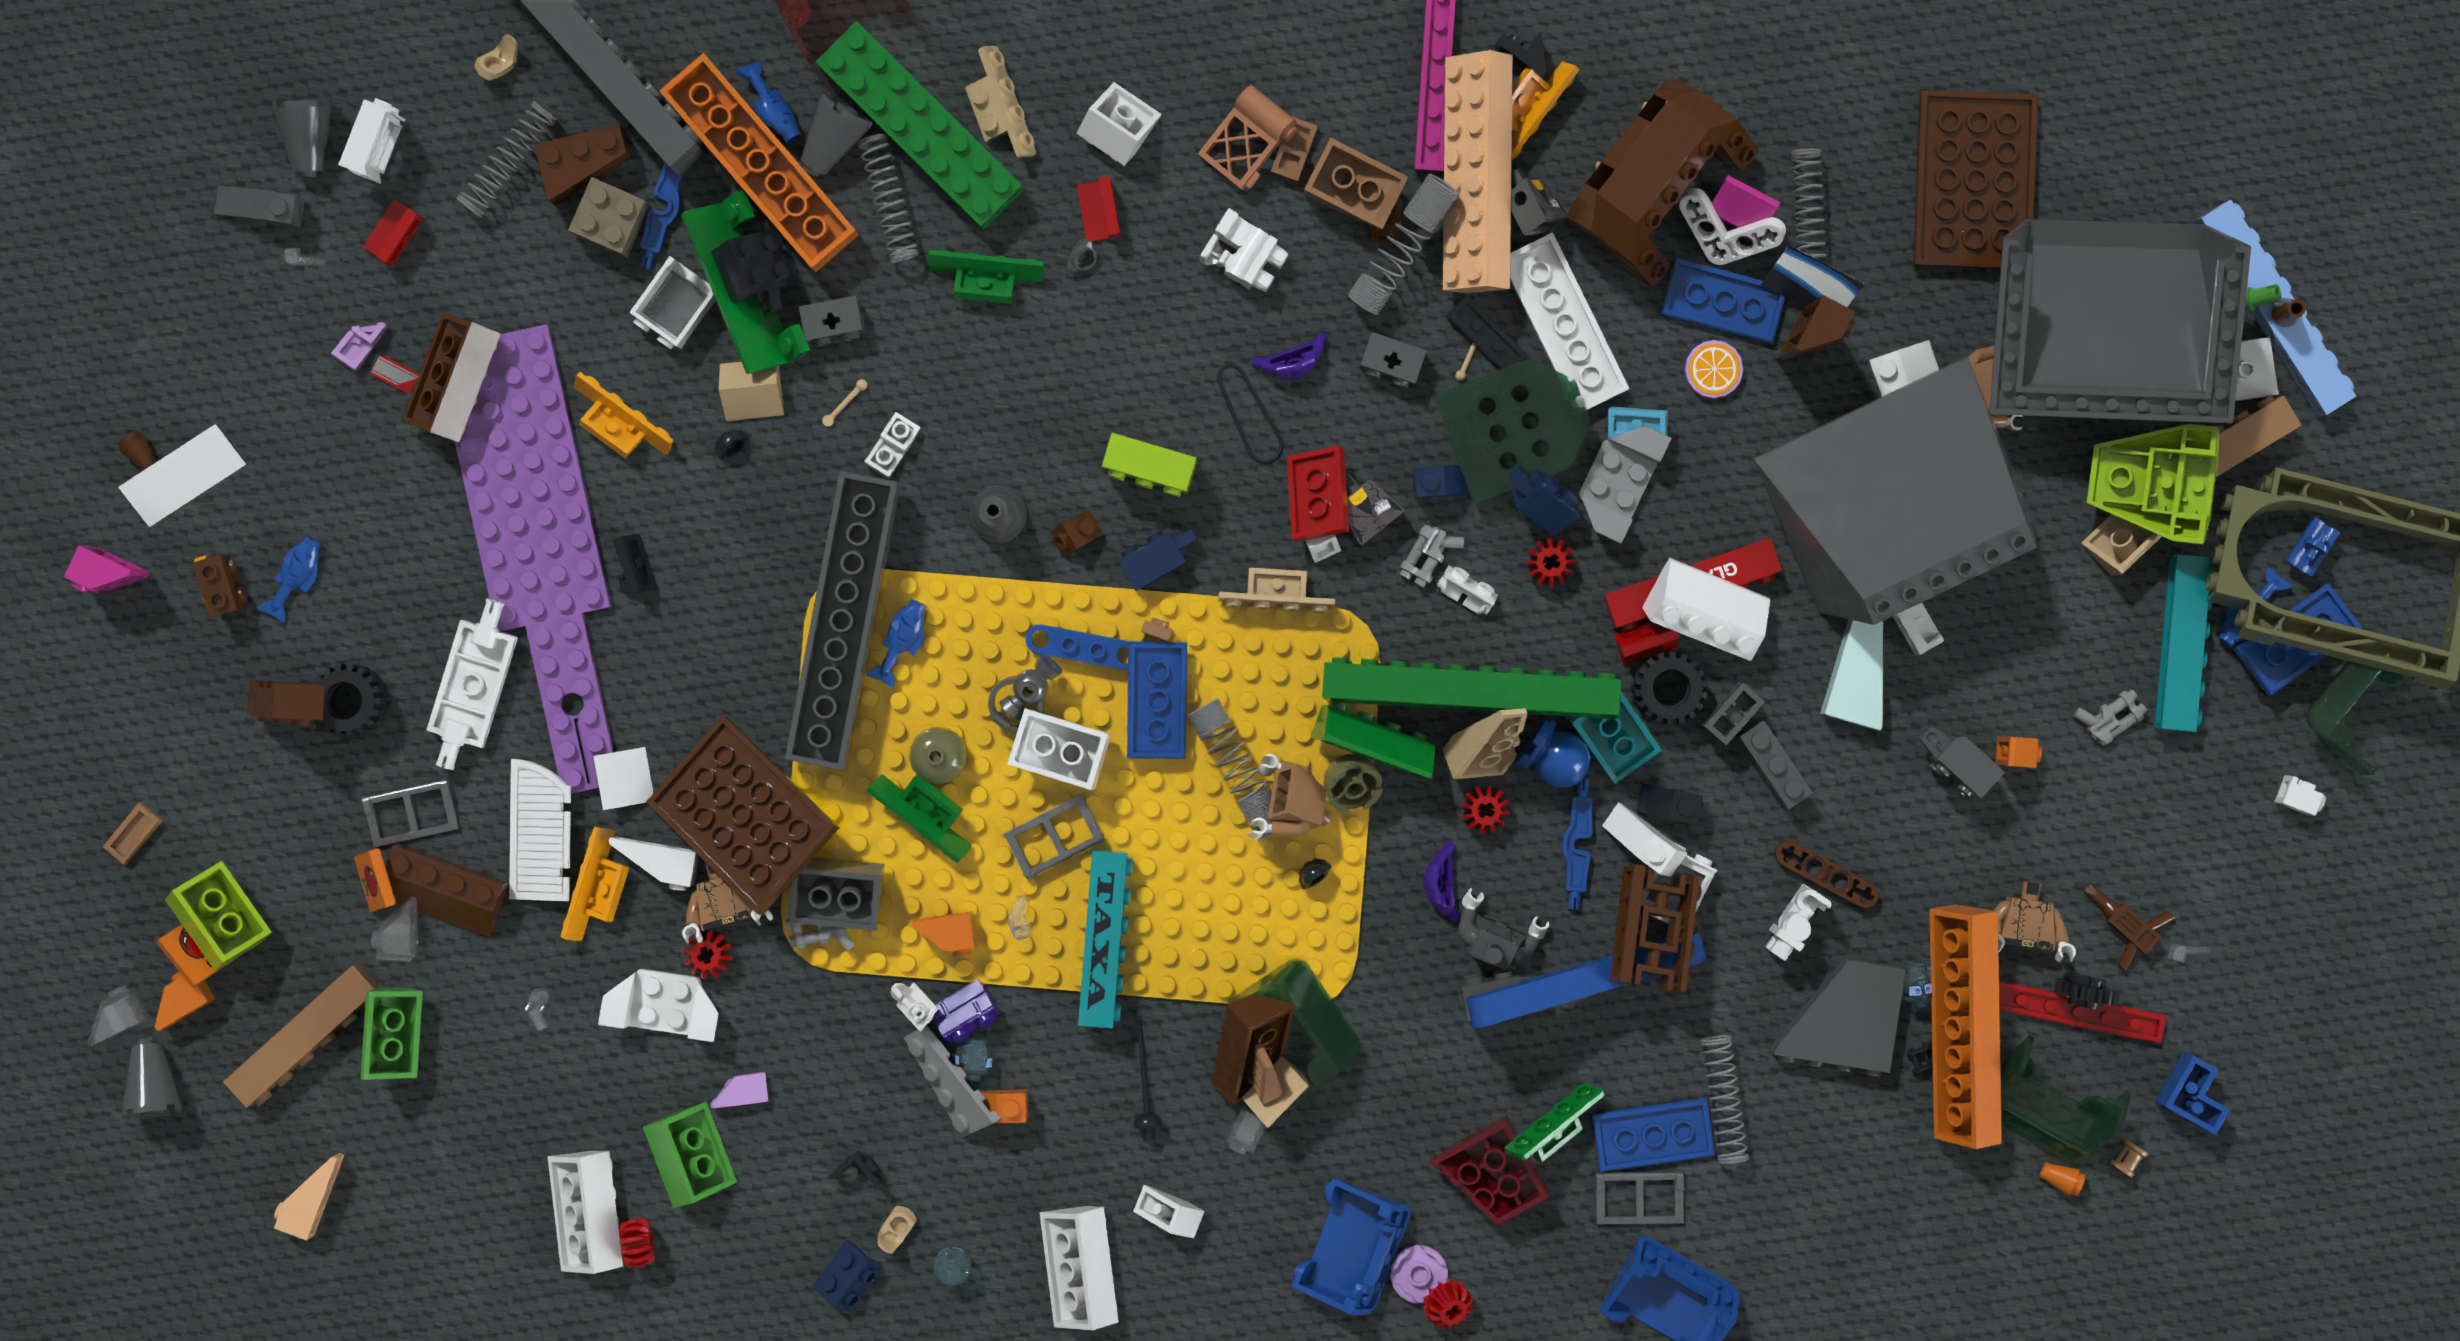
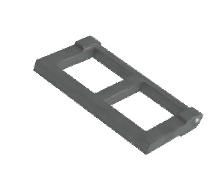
[362,778,460,847]
[1004,794,1105,880]
[1594,1171,1684,1224]

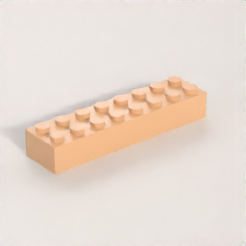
[1443,50,1513,293]

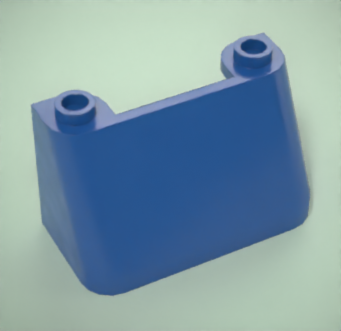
[1292,1178,1411,1315]
[1599,1236,1740,1341]

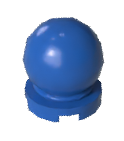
[1515,716,1591,788]

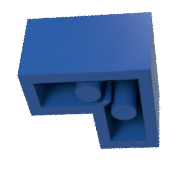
[2155,1051,2230,1135]

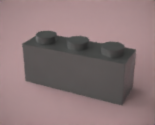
[1735,720,1813,809]

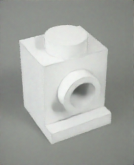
[2275,775,2326,816]

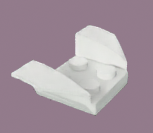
[598,969,719,1042]

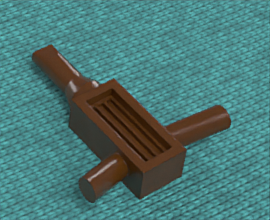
[2083,883,2175,972]

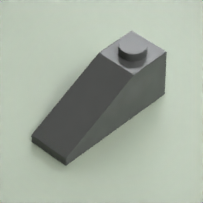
[214,186,305,228]

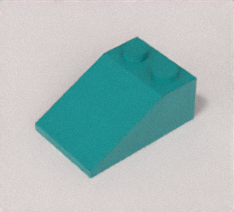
[1566,692,1662,784]

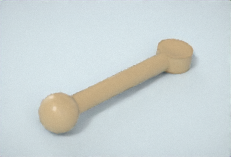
[1455,343,1477,382]
[822,379,868,427]

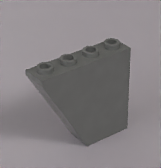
[1770,958,1906,1077]

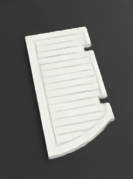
[509,759,571,901]

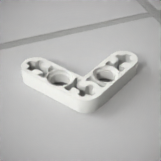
[1679,188,1786,265]

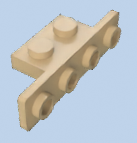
[965,46,1036,158]
[1218,568,1335,613]

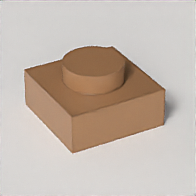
[1141,617,1173,641]

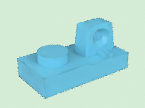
[1608,407,1668,438]

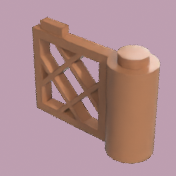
[1198,85,1297,190]

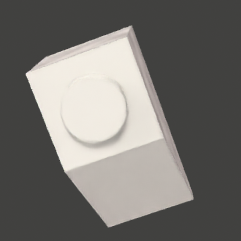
[1133,1185,1205,1238]

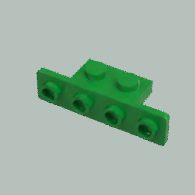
[928,250,1044,304]
[867,774,971,863]
[1505,1083,1605,1162]

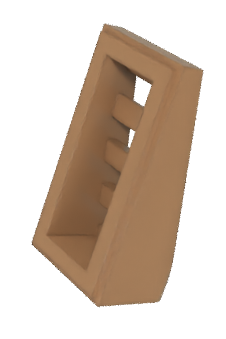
[1252,1043,1283,1104]

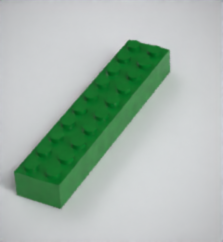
[1322,658,1621,719]

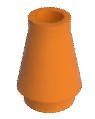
[2039,1161,2086,1196]

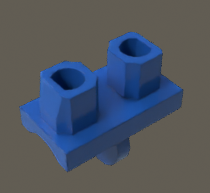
[2285,517,2340,577]

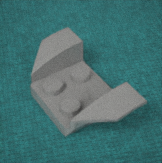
[1578,426,1672,543]

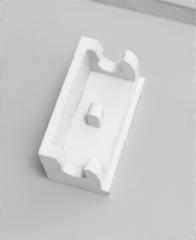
[1893,603,1944,655]

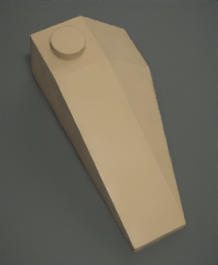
[1442,708,1528,779]

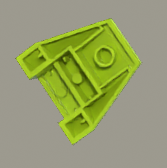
[2087,424,2219,545]

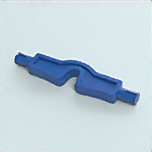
[639,161,683,270]
[1561,779,1593,910]

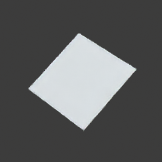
[593,747,653,810]

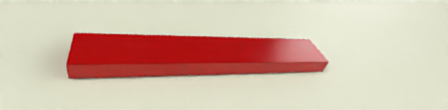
[1999,980,2167,1044]

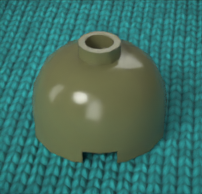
[909,727,967,785]
[1323,754,1383,813]

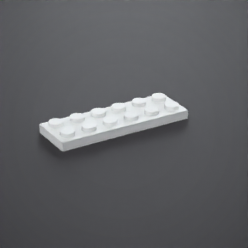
[1510,232,1629,415]

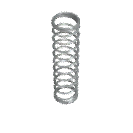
[456,101,558,217]
[857,134,920,263]
[1790,148,1826,258]
[1700,1035,1749,1164]

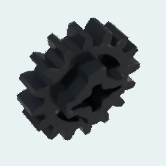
[2053,974,2120,1010]

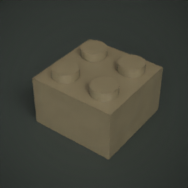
[568,177,651,258]

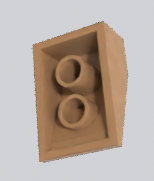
[1303,137,1409,230]

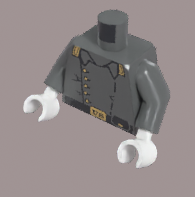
[1458,888,1549,971]

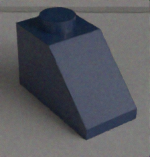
[1412,464,1473,499]

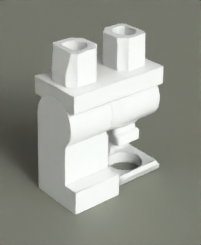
[1200,208,1288,292]
[1765,884,1831,961]

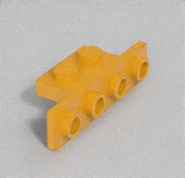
[1511,62,1579,161]
[574,372,673,459]
[560,827,630,941]

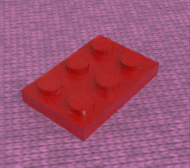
[1287,445,1349,542]

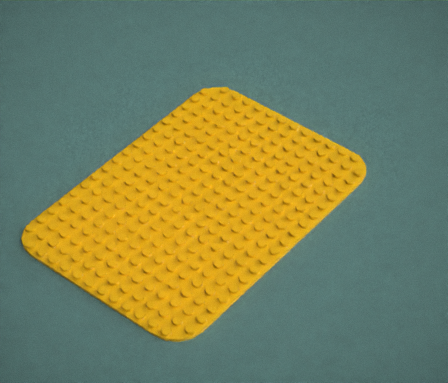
[781,569,1381,1009]

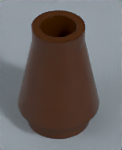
[2271,298,2306,327]
[117,430,158,471]

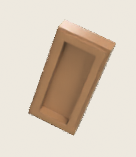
[103,802,164,865]

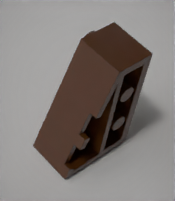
[534,124,632,206]
[247,680,325,725]

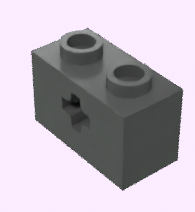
[799,295,866,347]
[1360,332,1427,389]
[1700,682,1765,745]

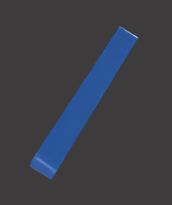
[1466,931,1707,1028]

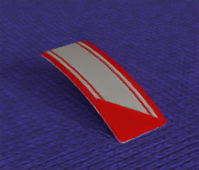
[370,354,419,394]

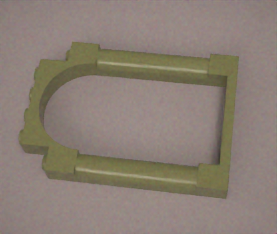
[2205,467,2460,690]

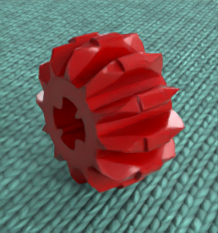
[1525,538,1575,588]
[1461,785,1510,835]
[683,929,733,979]
[619,1218,655,1268]
[1423,1278,1473,1330]

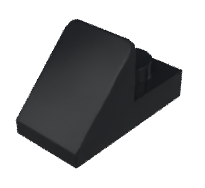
[1495,32,1547,79]

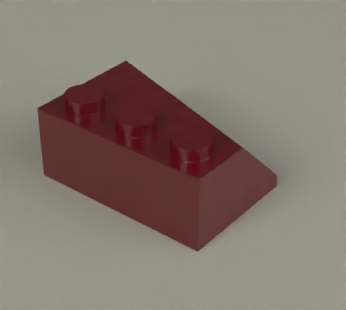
[1429,1115,1550,1225]

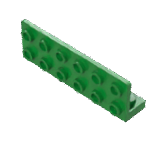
[681,190,810,374]

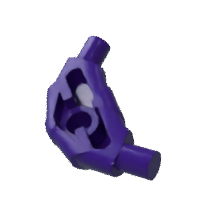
[1252,333,1328,379]
[1422,841,1461,922]

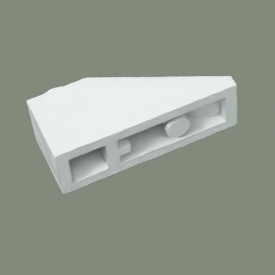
[1602,802,1687,877]
[609,837,699,891]

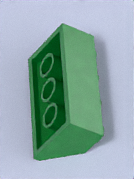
[1310,701,1435,779]

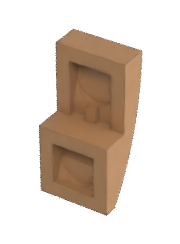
[1271,116,1318,181]

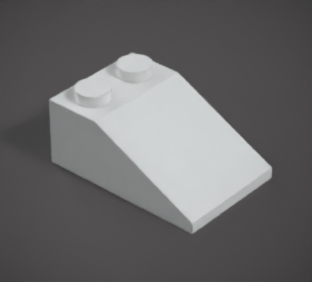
[1008,708,1112,790]

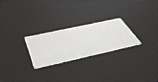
[118,424,246,527]

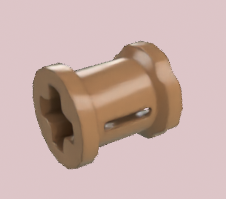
[2110,1139,2149,1178]

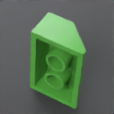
[361,987,423,1080]
[643,1101,737,1208]

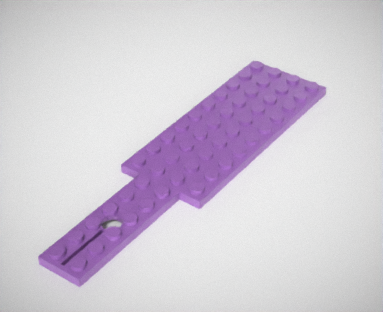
[455,324,614,794]

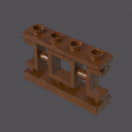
[1609,864,1701,994]

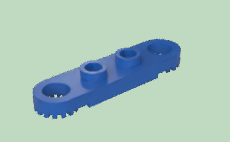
[1025,625,1128,670]

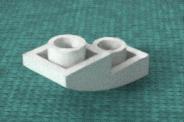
[864,412,920,480]

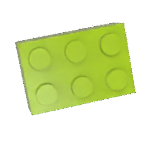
[1102,433,1197,498]
[165,861,272,971]

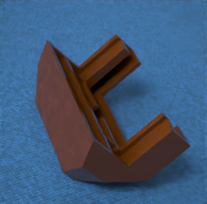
[1566,77,1759,288]

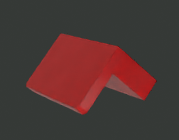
[1077,176,1121,242]
[364,200,423,266]
[1614,622,1679,665]

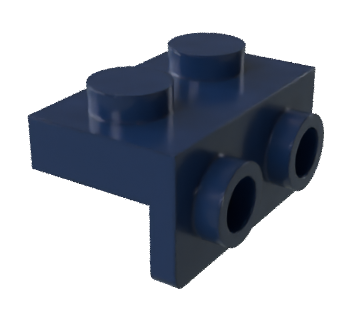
[812,1240,882,1311]

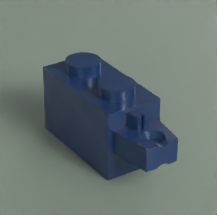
[1509,467,1580,537]
[1118,529,1198,591]

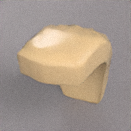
[475,34,518,81]
[877,1206,917,1254]

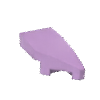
[331,322,387,373]
[710,1072,768,1108]

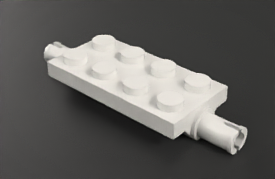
[427,598,518,770]

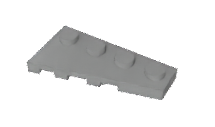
[904,1025,1001,1138]

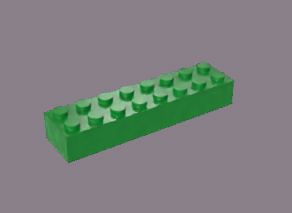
[816,21,1024,231]

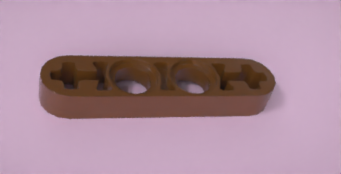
[1774,840,1879,908]

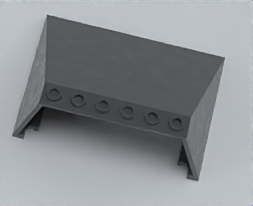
[1989,219,2251,423]
[1753,357,2037,625]

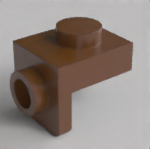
[1370,198,1403,244]
[1051,510,1103,556]

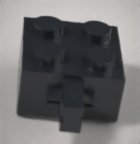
[711,228,796,317]

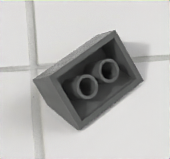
[789,857,885,931]

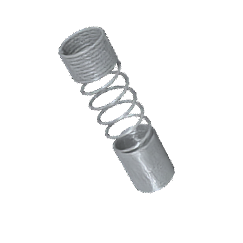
[1348,174,1459,315]
[1187,698,1272,842]

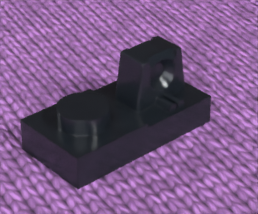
[613,533,657,595]

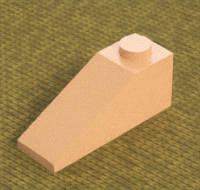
[274,1153,344,1241]

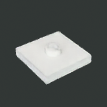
[2235,337,2279,401]

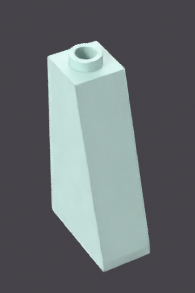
[1820,619,1883,731]

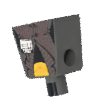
[1511,168,1567,235]
[1346,474,1404,547]

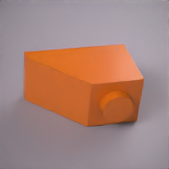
[1995,736,2042,768]
[912,911,977,956]
[154,972,216,1032]
[980,1089,1028,1123]

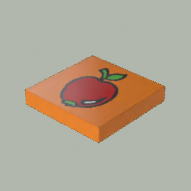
[354,848,396,912]
[156,924,237,988]

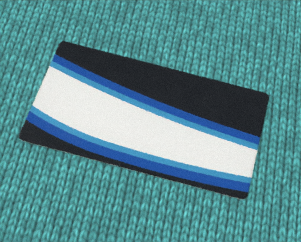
[1761,246,1864,307]

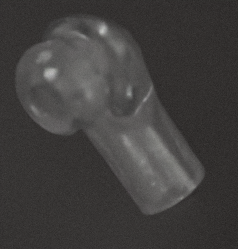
[1008,896,1031,941]
[525,989,550,1032]

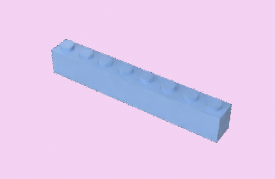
[2194,200,2356,417]

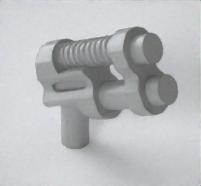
[1400,525,1464,588]
[2073,690,2148,746]
[786,919,856,951]

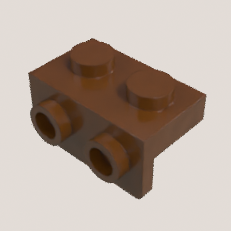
[192,554,248,618]

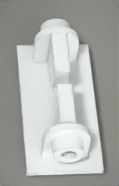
[1436,565,1498,615]
[891,982,939,1032]

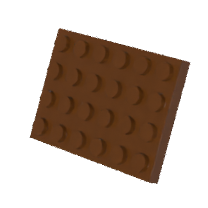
[1913,90,2038,269]
[646,715,840,916]

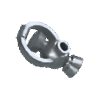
[988,654,1062,732]

